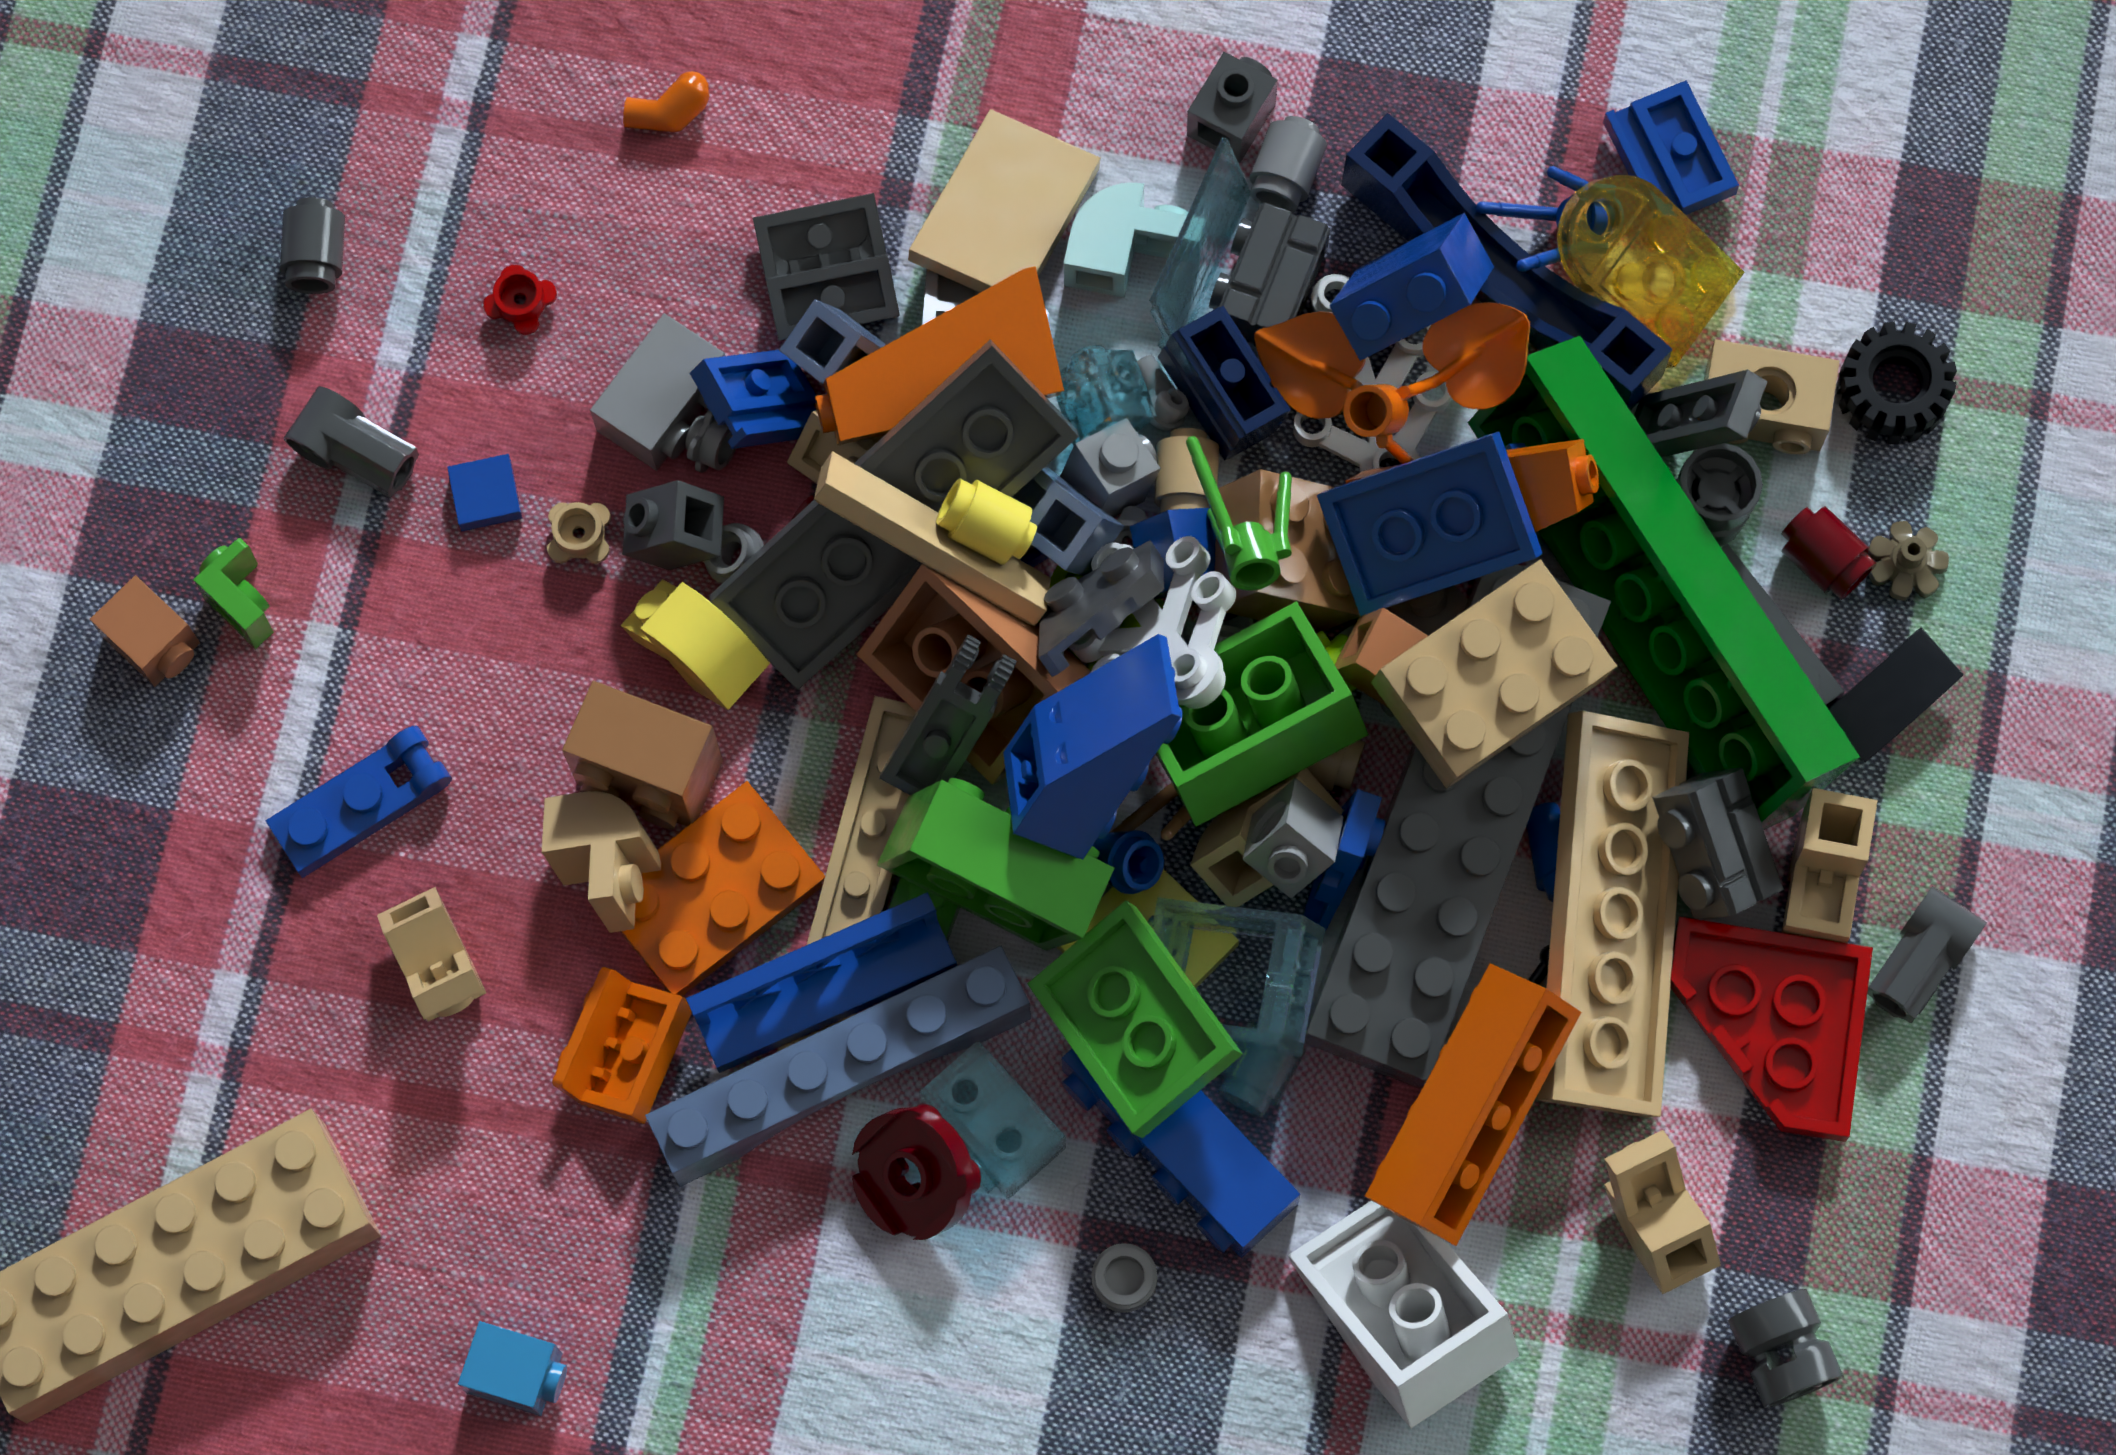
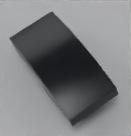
[1828,627,1964,763]

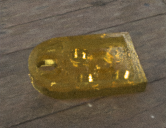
[1557,175,1745,368]

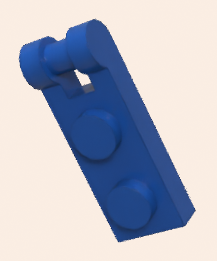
[265,725,452,878]

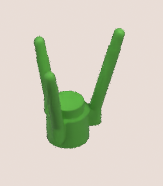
[1186,436,1292,591]

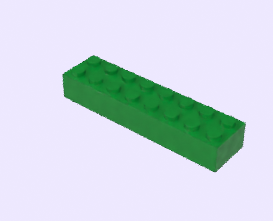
[1468,336,1860,830]

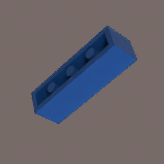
[1061,1049,1300,1259]

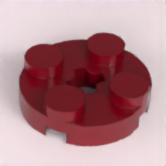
[852,1104,981,1240]

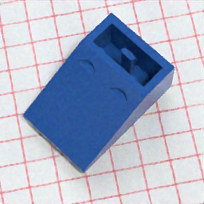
[1003,634,1182,860]

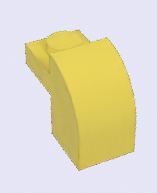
[621,579,770,710]

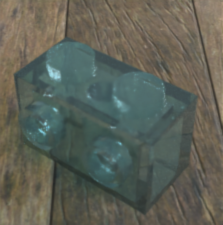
[919,1040,1066,1200]

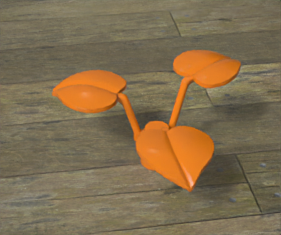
[1254,302,1530,464]

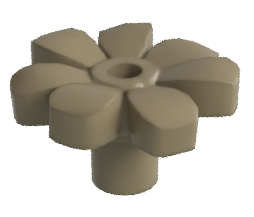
[1868,521,1949,601]

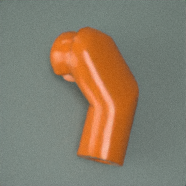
[623,71,710,132]

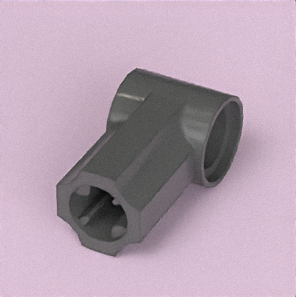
[284,386,419,498]
[1867,886,1987,1023]

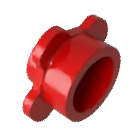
[483,265,557,335]

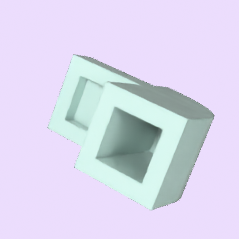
[1063,183,1201,298]

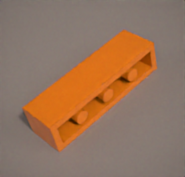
[1365,963,1582,1246]

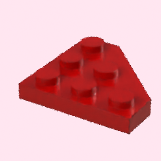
[1670,917,1873,1142]

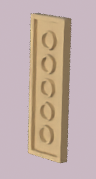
[1538,710,1689,1118]

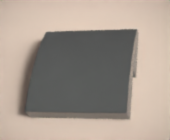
[753,193,900,341]

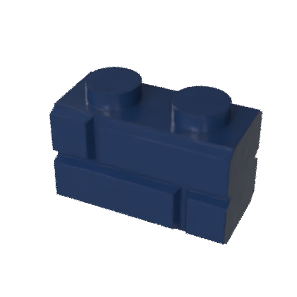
[1158,306,1291,461]

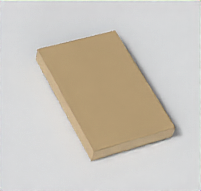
[908,109,1101,293]

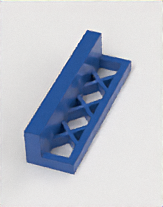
[686,892,957,1073]

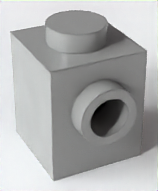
[1060,418,1161,517]

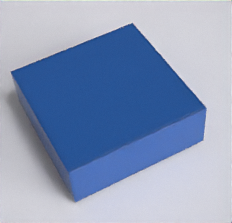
[447,454,523,532]

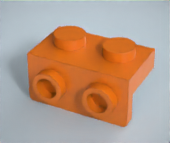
[552,967,692,1124]

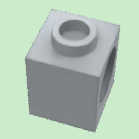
[1242,778,1343,898]

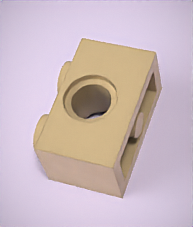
[1704,339,1840,454]

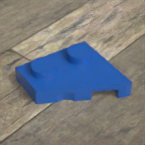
[1297,789,1386,939]

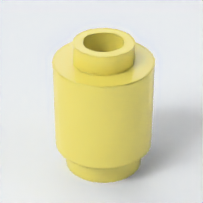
[936,478,1037,565]

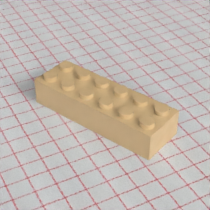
[0,1108,381,1424]

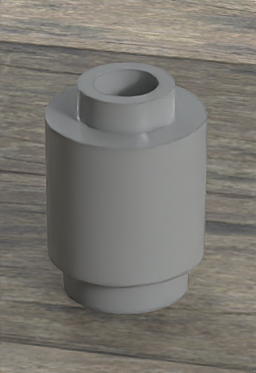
[1250,116,1327,212]

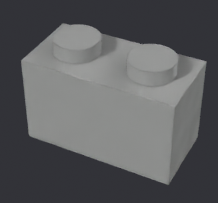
[590,313,725,471]

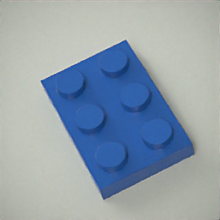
[1317,431,1543,616]

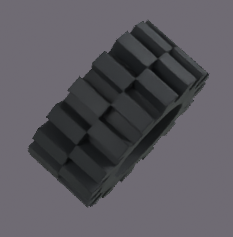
[1836,321,1957,445]

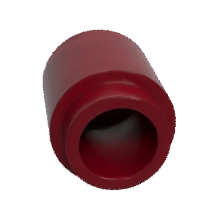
[1781,506,1877,600]

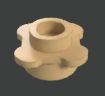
[547,502,611,564]

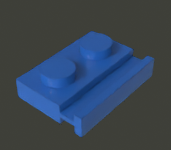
[1603,80,1739,227]
[690,350,816,449]

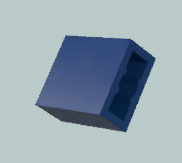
[1329,213,1494,361]

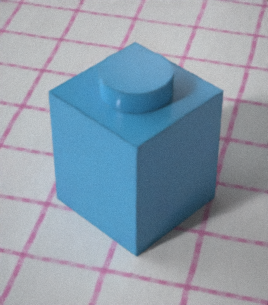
[458,1321,567,1416]

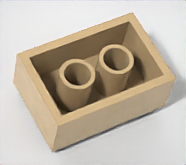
[1371,559,1617,789]

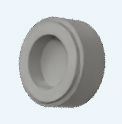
[1091,1243,1157,1312]

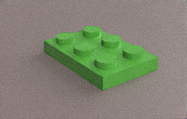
[1027,900,1243,1138]

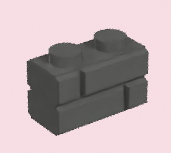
[1209,203,1330,347]
[1652,767,1784,919]

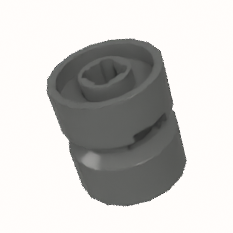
[1676,443,1763,547]
[1727,1289,1844,1408]

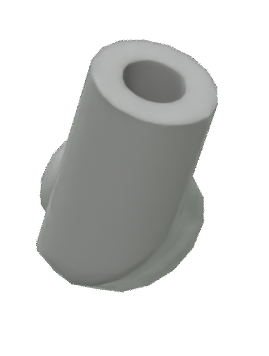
[1127,355,1189,431]

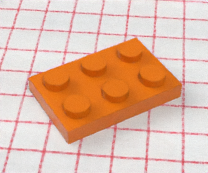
[620,781,825,996]

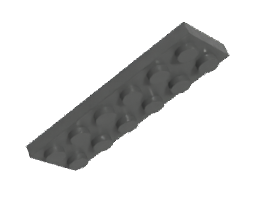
[710,339,1079,690]

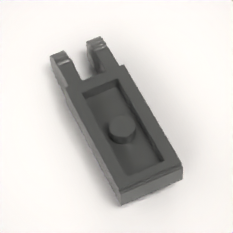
[879,635,1017,795]

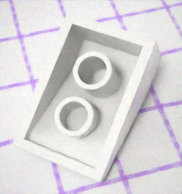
[1288,1201,1519,1429]

